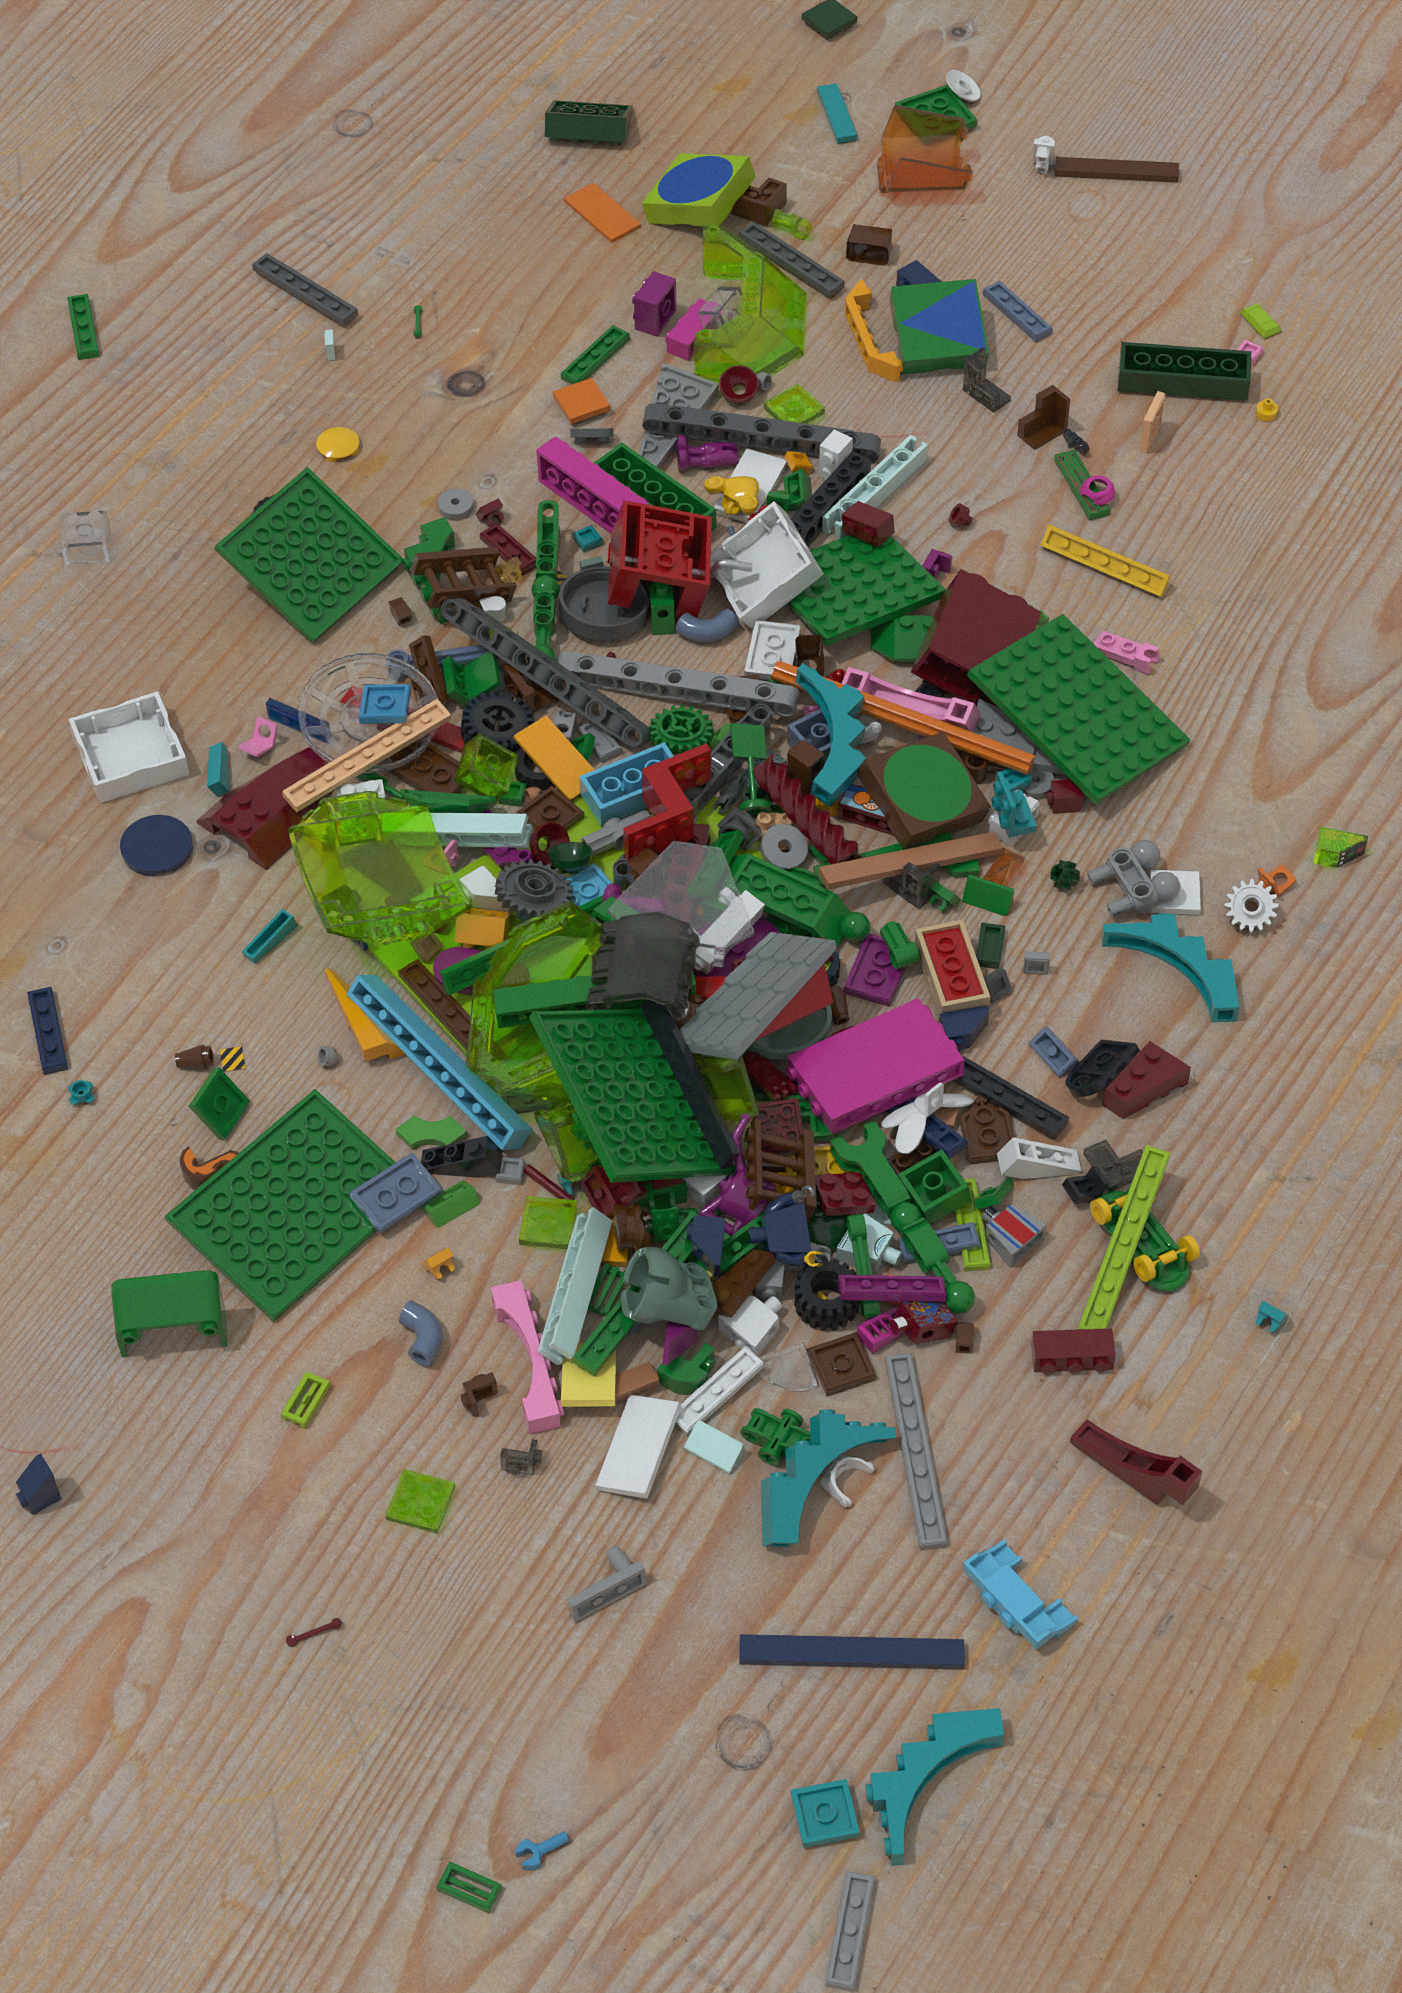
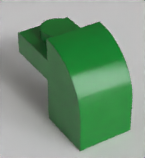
[657,1343,716,1395]

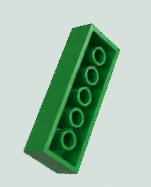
[594,442,716,532]

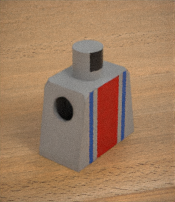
[982,1205,1046,1268]

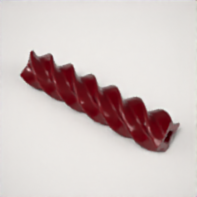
[753,754,862,865]

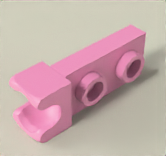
[1093,631,1159,674]

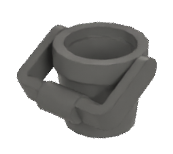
[717,808,762,851]

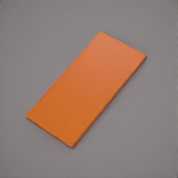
[564,183,641,243]

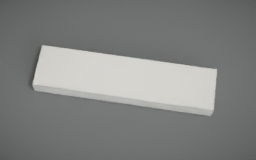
[675,1346,764,1436]

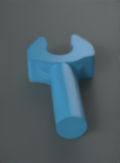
[515,1831,569,1870]

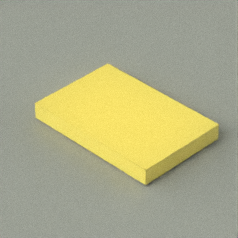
[561,1343,617,1407]

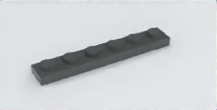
[739,222,845,297]
[252,253,358,326]

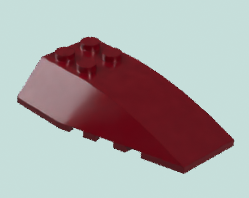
[196,746,332,870]

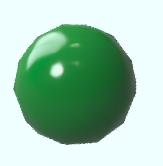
[840,911,871,943]

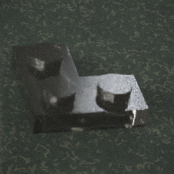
[1083,1140,1143,1192]

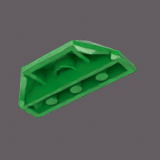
[871,615,933,662]
[400,789,497,813]

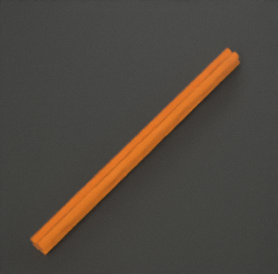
[771,661,1036,775]

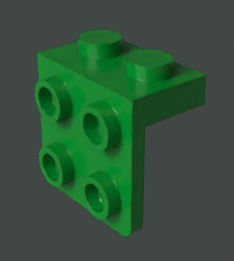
[442,650,500,707]

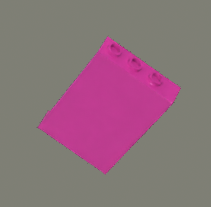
[785,998,964,1135]

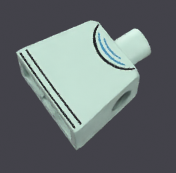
[836,1214,903,1273]

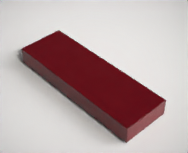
[480,523,536,576]

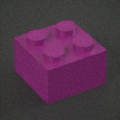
[632,271,677,337]

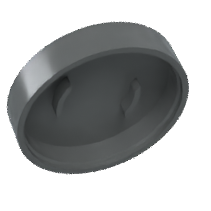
[559,566,650,640]

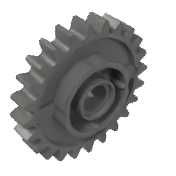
[495,859,573,923]

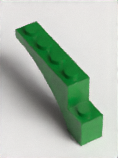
[402,517,455,624]

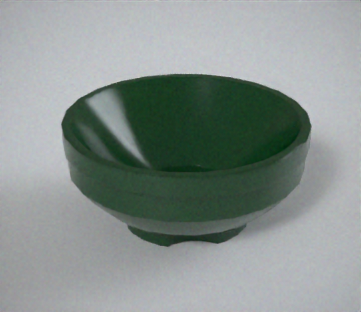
[548,842,593,874]

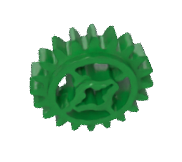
[649,705,714,755]

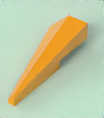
[325,968,405,1062]

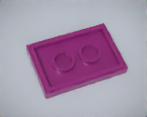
[843,933,906,1007]

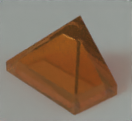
[983,848,1025,886]

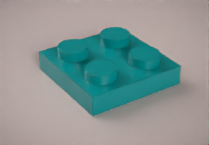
[790,1779,860,1848]

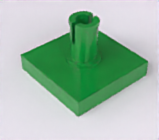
[188,1068,250,1140]

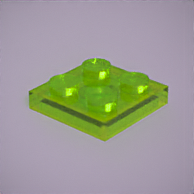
[764,383,825,424]
[519,1196,578,1249]

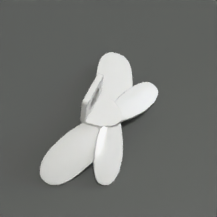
[882,1083,974,1154]

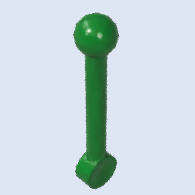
[413,305,422,338]

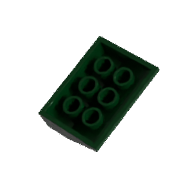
[545,100,633,145]

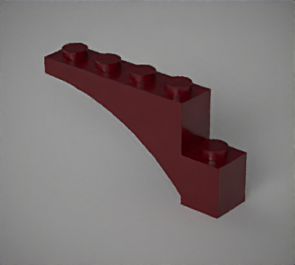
[1070,1419,1202,1505]

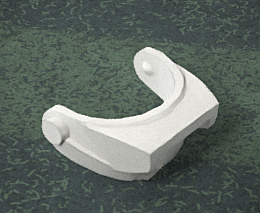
[859,714,882,744]
[820,1455,875,1507]

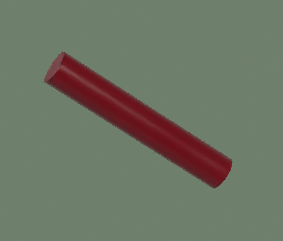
[523,1164,575,1206]

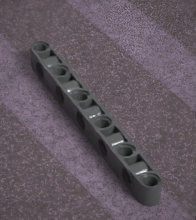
[642,403,881,463]
[441,598,650,747]
[613,704,771,891]

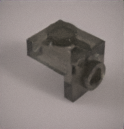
[500,1439,542,1475]

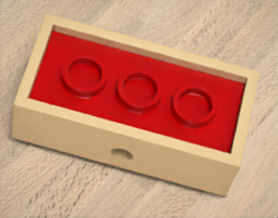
[915,920,990,1017]

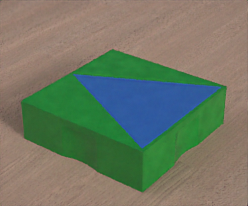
[889,279,989,375]

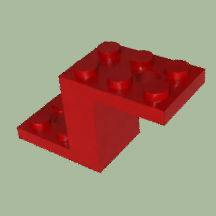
[623,744,711,861]

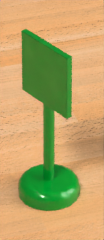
[730,723,772,818]

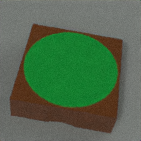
[857,731,991,850]

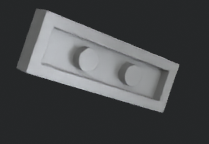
[567,1546,648,1623]

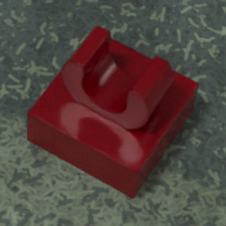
[475,498,504,527]

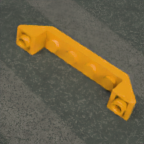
[845,279,903,382]

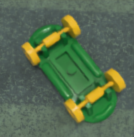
[1090,1188,1200,1292]

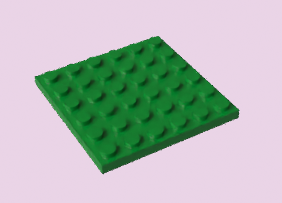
[214,467,403,644]
[787,535,946,646]

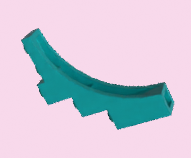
[795,663,867,807]
[1101,913,1239,1023]
[761,1409,896,1547]
[865,1708,1004,1866]

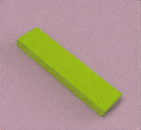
[954,1178,991,1272]

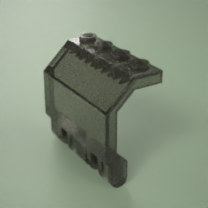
[586,911,700,1020]

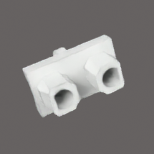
[1033,136,1055,173]

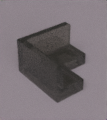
[963,347,1011,413]
[883,862,941,910]

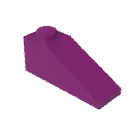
[662,1321,703,1365]

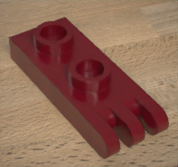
[736,1052,797,1102]

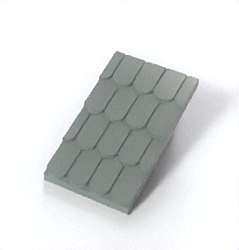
[679,932,837,1060]

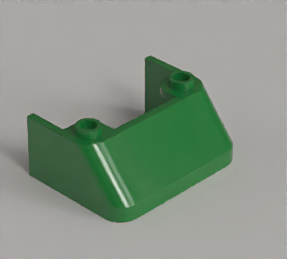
[111,1270,227,1357]

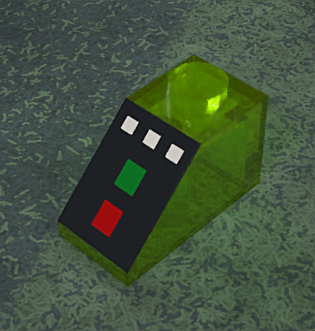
[1313,827,1368,868]

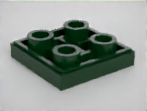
[802,0,857,39]

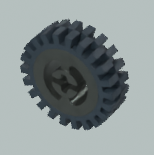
[460,691,535,760]

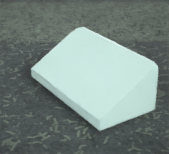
[684,1420,744,1474]

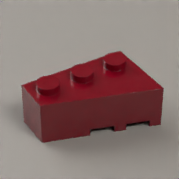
[1103,1041,1191,1119]

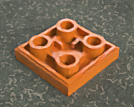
[553,378,610,424]

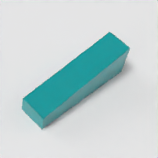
[207,742,230,797]
[242,908,298,964]

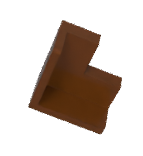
[730,178,787,226]
[1017,385,1070,450]

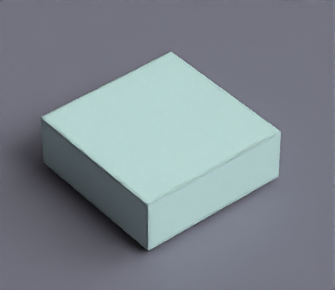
[324,330,335,361]

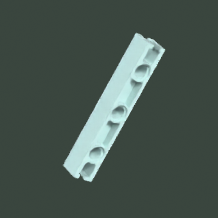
[822,435,928,540]
[376,812,533,848]
[537,1207,613,1365]

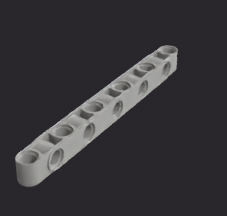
[557,651,801,717]

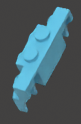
[963,1539,1078,1650]

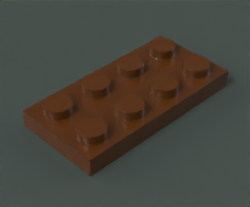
[377,738,475,794]

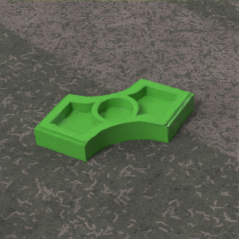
[395,1115,467,1150]

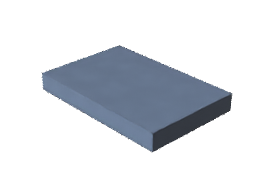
[349,1152,443,1234]

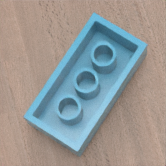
[579,742,673,827]

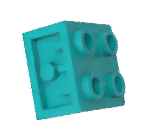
[991,771,1037,838]

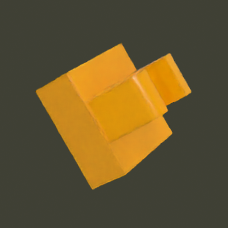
[421,1247,455,1279]

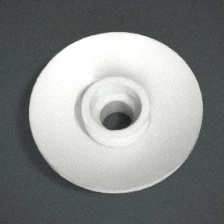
[946,70,980,102]

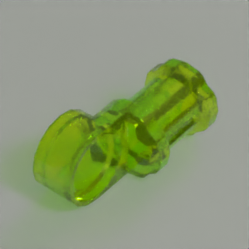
[772,209,813,240]

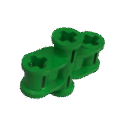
[740,1408,810,1466]

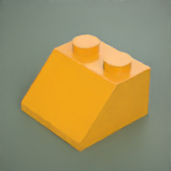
[454,907,513,949]

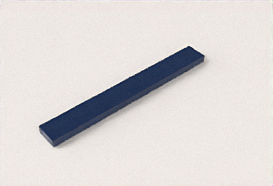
[739,1634,965,1669]

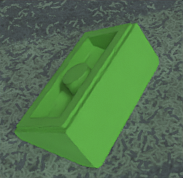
[421,1180,480,1227]

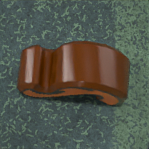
[180,1146,238,1190]

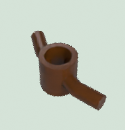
[964,754,1007,784]

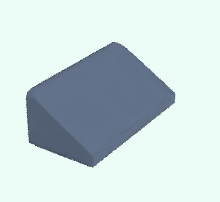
[1028,1026,1080,1078]

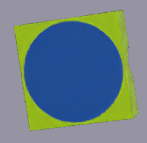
[642,153,756,227]

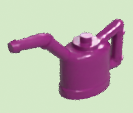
[698,1113,777,1236]

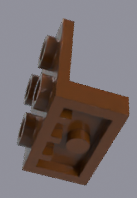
[504,664,560,712]

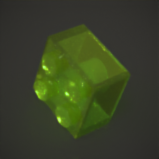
[454,733,518,800]

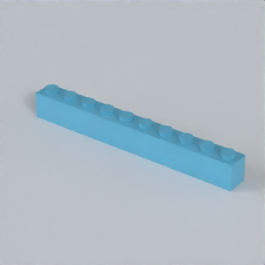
[347,975,533,1150]

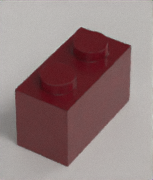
[841,501,895,547]

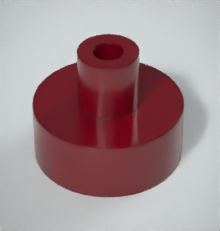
[949,503,973,528]

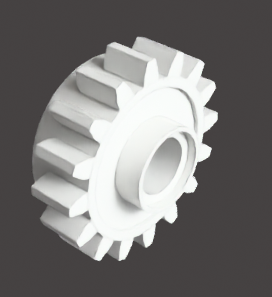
[1224,879,1279,933]

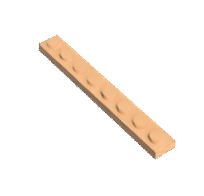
[282,699,451,812]

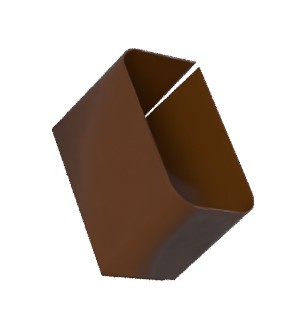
[846,224,892,266]
[795,635,825,692]

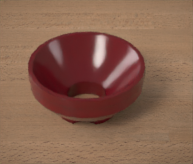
[719,365,759,404]
[530,822,570,866]

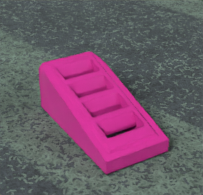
[856,1306,905,1354]

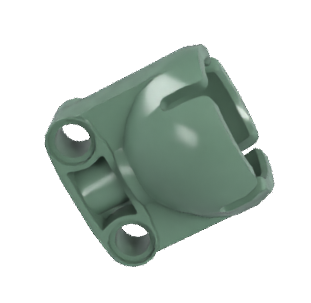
[621,1247,717,1330]

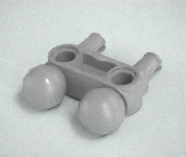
[1087,840,1181,918]

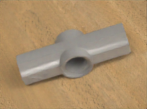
[581,810,651,856]

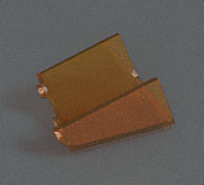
[877,105,973,194]

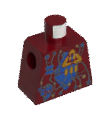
[890,1301,958,1344]

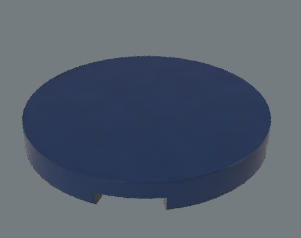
[120,815,193,876]

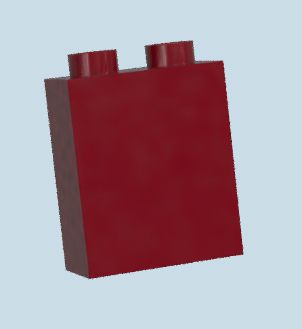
[911,569,1041,707]

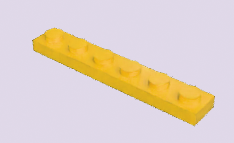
[1040,524,1171,597]

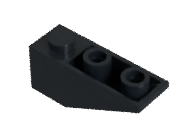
[421,1136,503,1178]

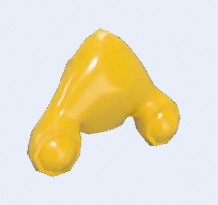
[704,476,759,515]

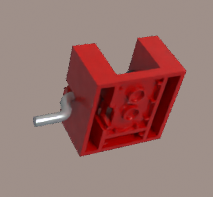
[608,500,753,618]

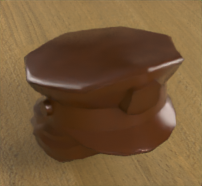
[613,1202,656,1254]

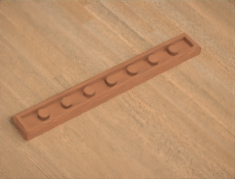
[818,832,1003,890]

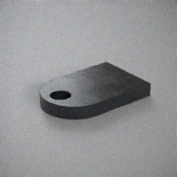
[1065,1039,1140,1097]

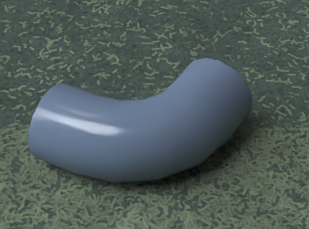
[676,609,739,643]
[399,1300,443,1367]

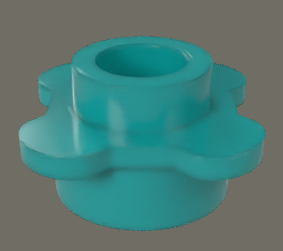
[68,1080,94,1105]

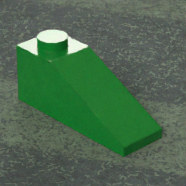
[720,1212,766,1273]

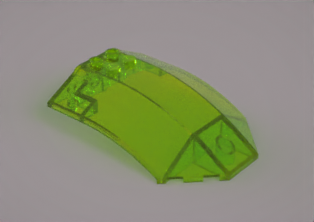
[288,791,471,946]

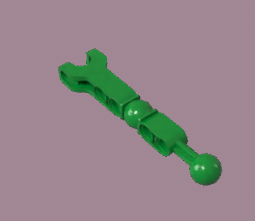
[527,500,561,664]
[830,1121,976,1314]

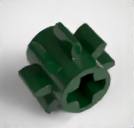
[1050,860,1080,891]

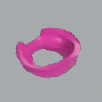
[1080,475,1116,505]

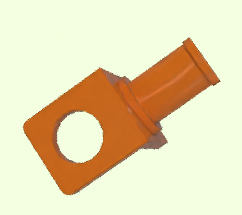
[1249,865,1297,905]

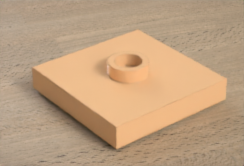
[1140,391,1165,454]

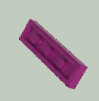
[838,1275,946,1302]

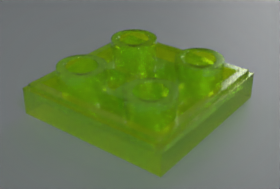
[385,1469,455,1534]

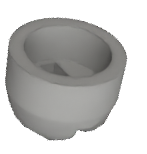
[756,372,772,391]
[318,1046,339,1066]

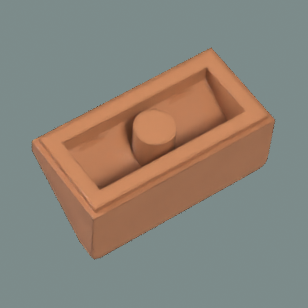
[615,1362,660,1403]

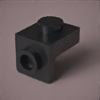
[1062,1166,1109,1204]

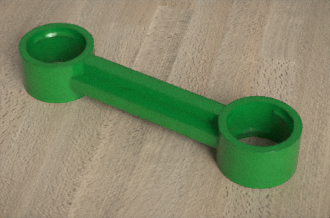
[847,1214,880,1319]

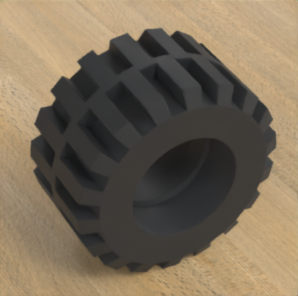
[794,1258,860,1331]

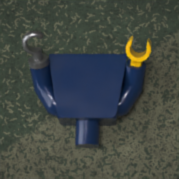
[748,1185,823,1267]

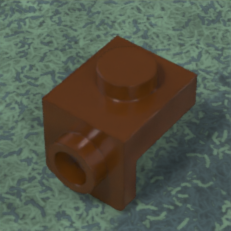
[460,1372,498,1417]

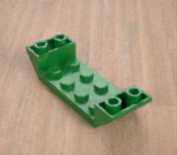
[713,853,851,947]

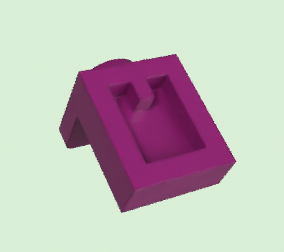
[922,549,953,578]

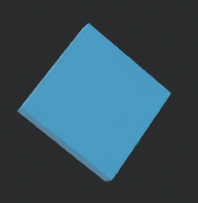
[359,684,411,724]

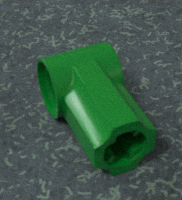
[880,921,920,969]

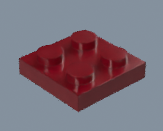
[815,1172,876,1216]

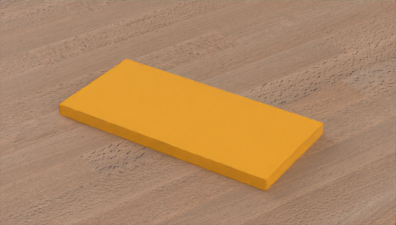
[513,715,594,801]

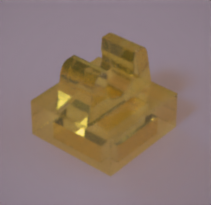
[496,556,522,583]

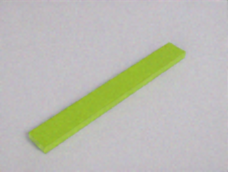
[1078,1145,1171,1329]

